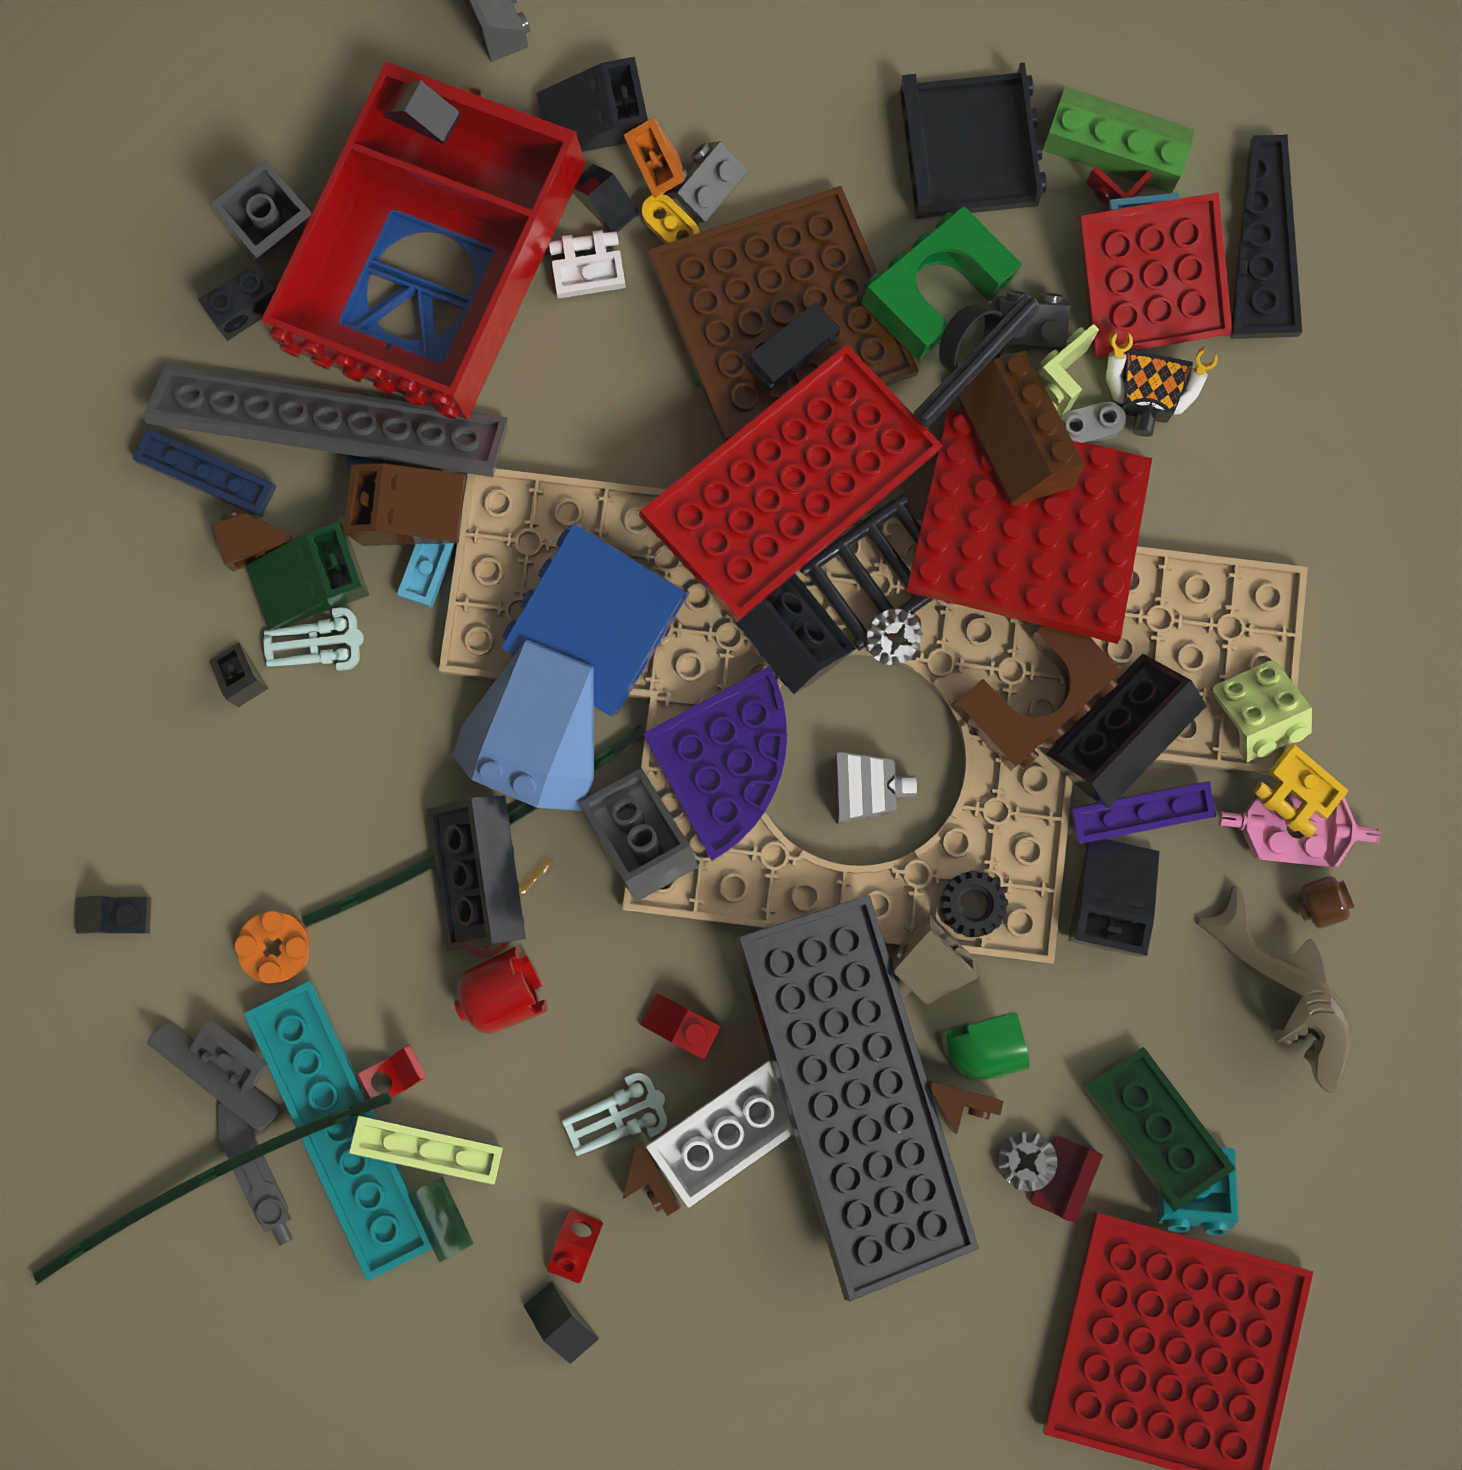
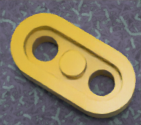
[642,194,700,244]

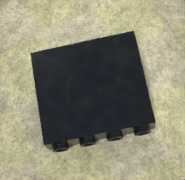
[899,62,1047,219]

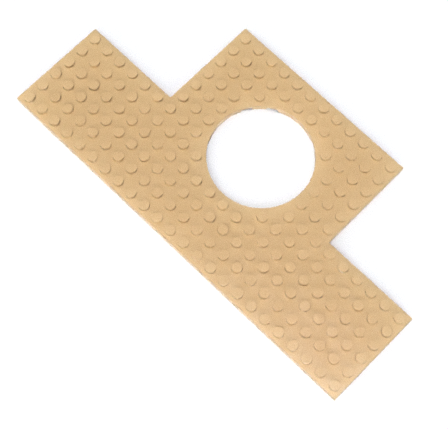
[439,469,1308,964]

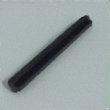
[913,294,1040,428]

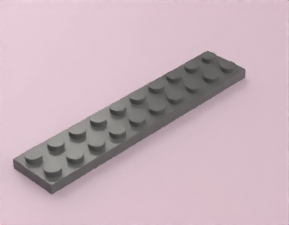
[144,364,508,477]

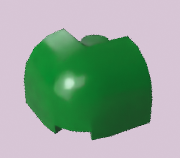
[937,1012,1030,1080]

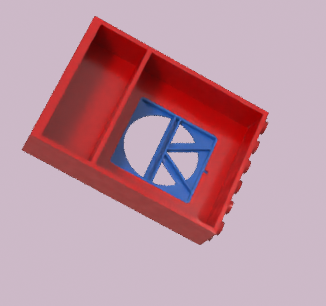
[261,61,586,420]

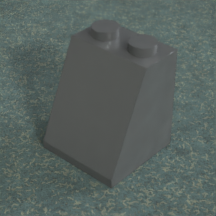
[210,160,312,261]

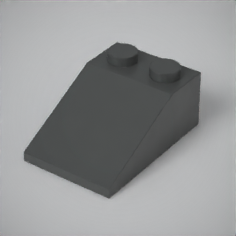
[579,768,699,903]

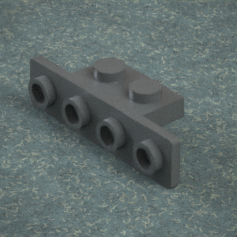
[147,1019,281,1131]

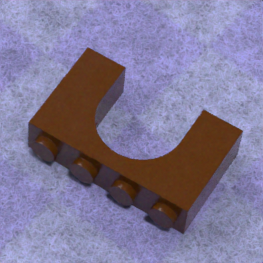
[953,626,1122,771]

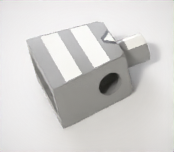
[835,752,917,824]

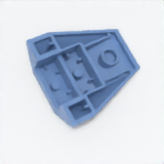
[452,640,594,811]

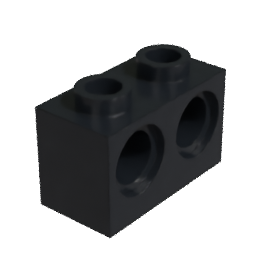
[198,261,276,341]

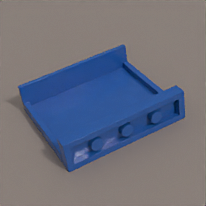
[501,524,690,716]

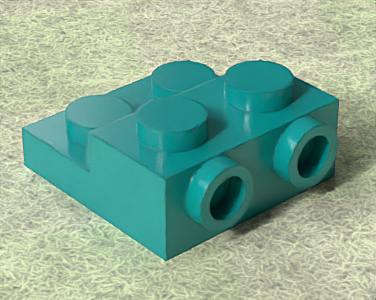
[1157,1147,1239,1235]

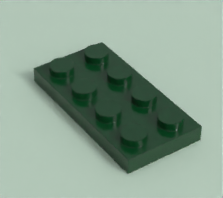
[1083,1047,1236,1212]

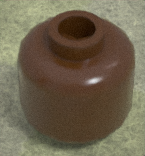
[1296,876,1355,929]

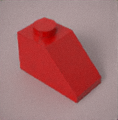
[641,993,721,1059]

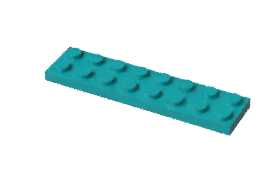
[244,981,436,1281]

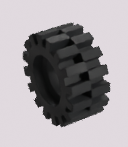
[940,870,1008,938]

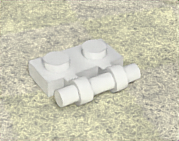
[549,230,626,299]

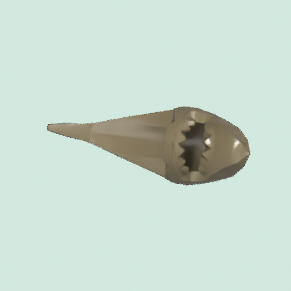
[1198,885,1352,1093]

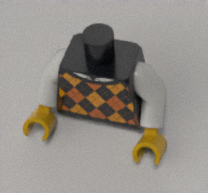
[1105,331,1218,437]

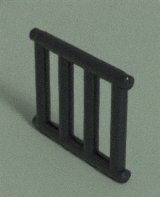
[799,494,934,651]

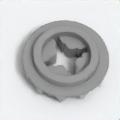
[867,609,923,666]
[998,1132,1057,1191]

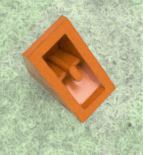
[624,118,685,198]

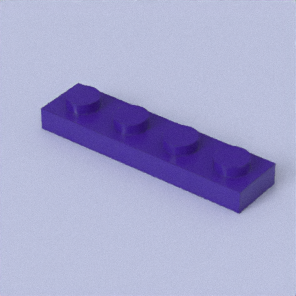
[1069,781,1216,844]

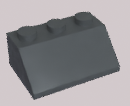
[463,0,531,62]

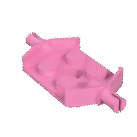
[1218,792,1380,868]

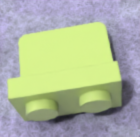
[1037,324,1099,418]
[1213,661,1312,762]

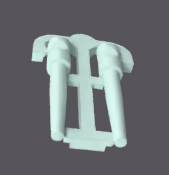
[263,608,364,671]
[562,1073,667,1156]

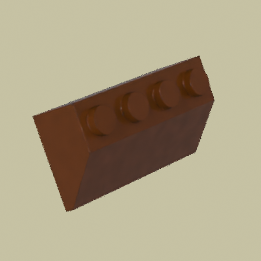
[957,350,1084,506]

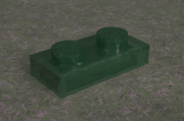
[407,1177,474,1262]

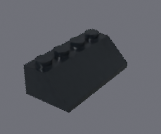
[730,573,856,695]
[1045,653,1207,809]
[427,795,526,951]

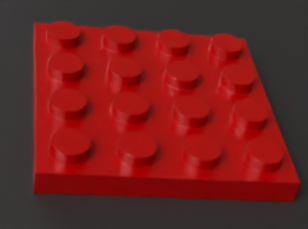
[1077,192,1232,357]

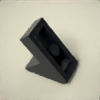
[76,896,151,934]

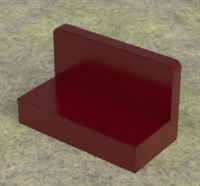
[1030,1136,1103,1224]

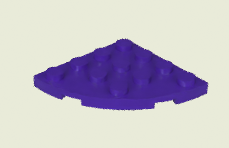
[643,666,787,861]

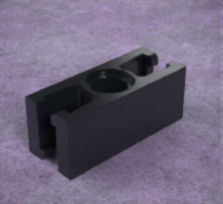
[746,302,839,394]

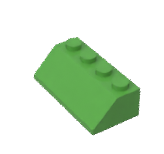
[1043,87,1194,193]

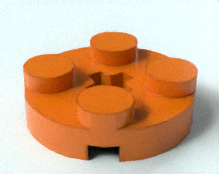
[234,911,311,984]

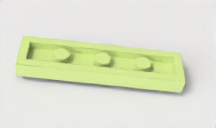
[349,1116,503,1185]

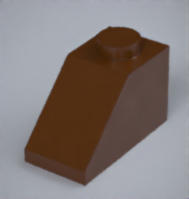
[211,512,294,571]

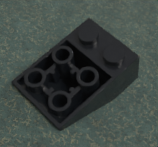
[537,57,648,152]
[1068,839,1160,957]

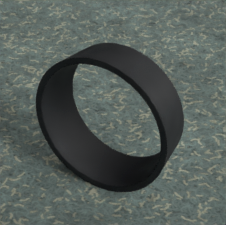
[939,304,1004,372]

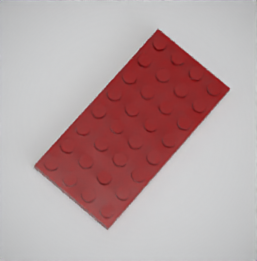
[639,344,943,622]

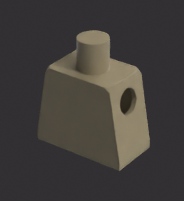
[892,914,977,1004]

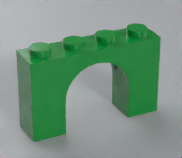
[861,206,1022,361]

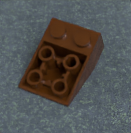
[343,463,466,546]

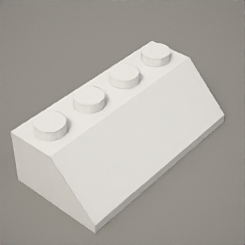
[646,1060,794,1208]

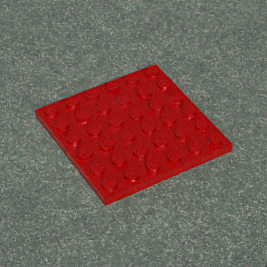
[906,409,1153,644]
[1042,1211,1314,1470]

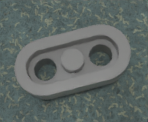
[1061,401,1126,444]

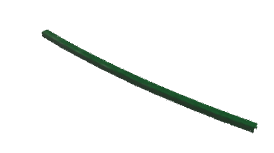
[301,724,646,928]
[30,1092,392,1286]

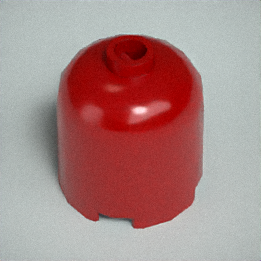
[454,945,547,1034]

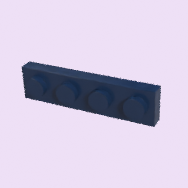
[132,428,277,518]

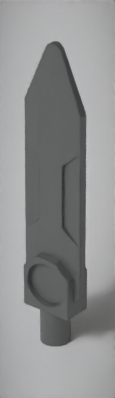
[218,1103,293,1246]

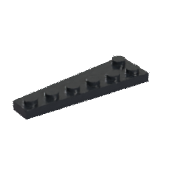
[1230,134,1303,339]

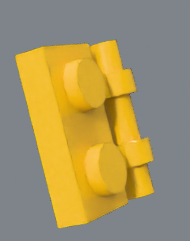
[1253,745,1349,838]

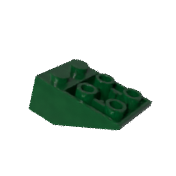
[246,521,369,631]

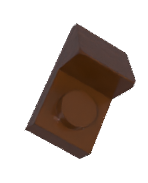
[928,1080,1004,1134]
[623,1141,681,1216]

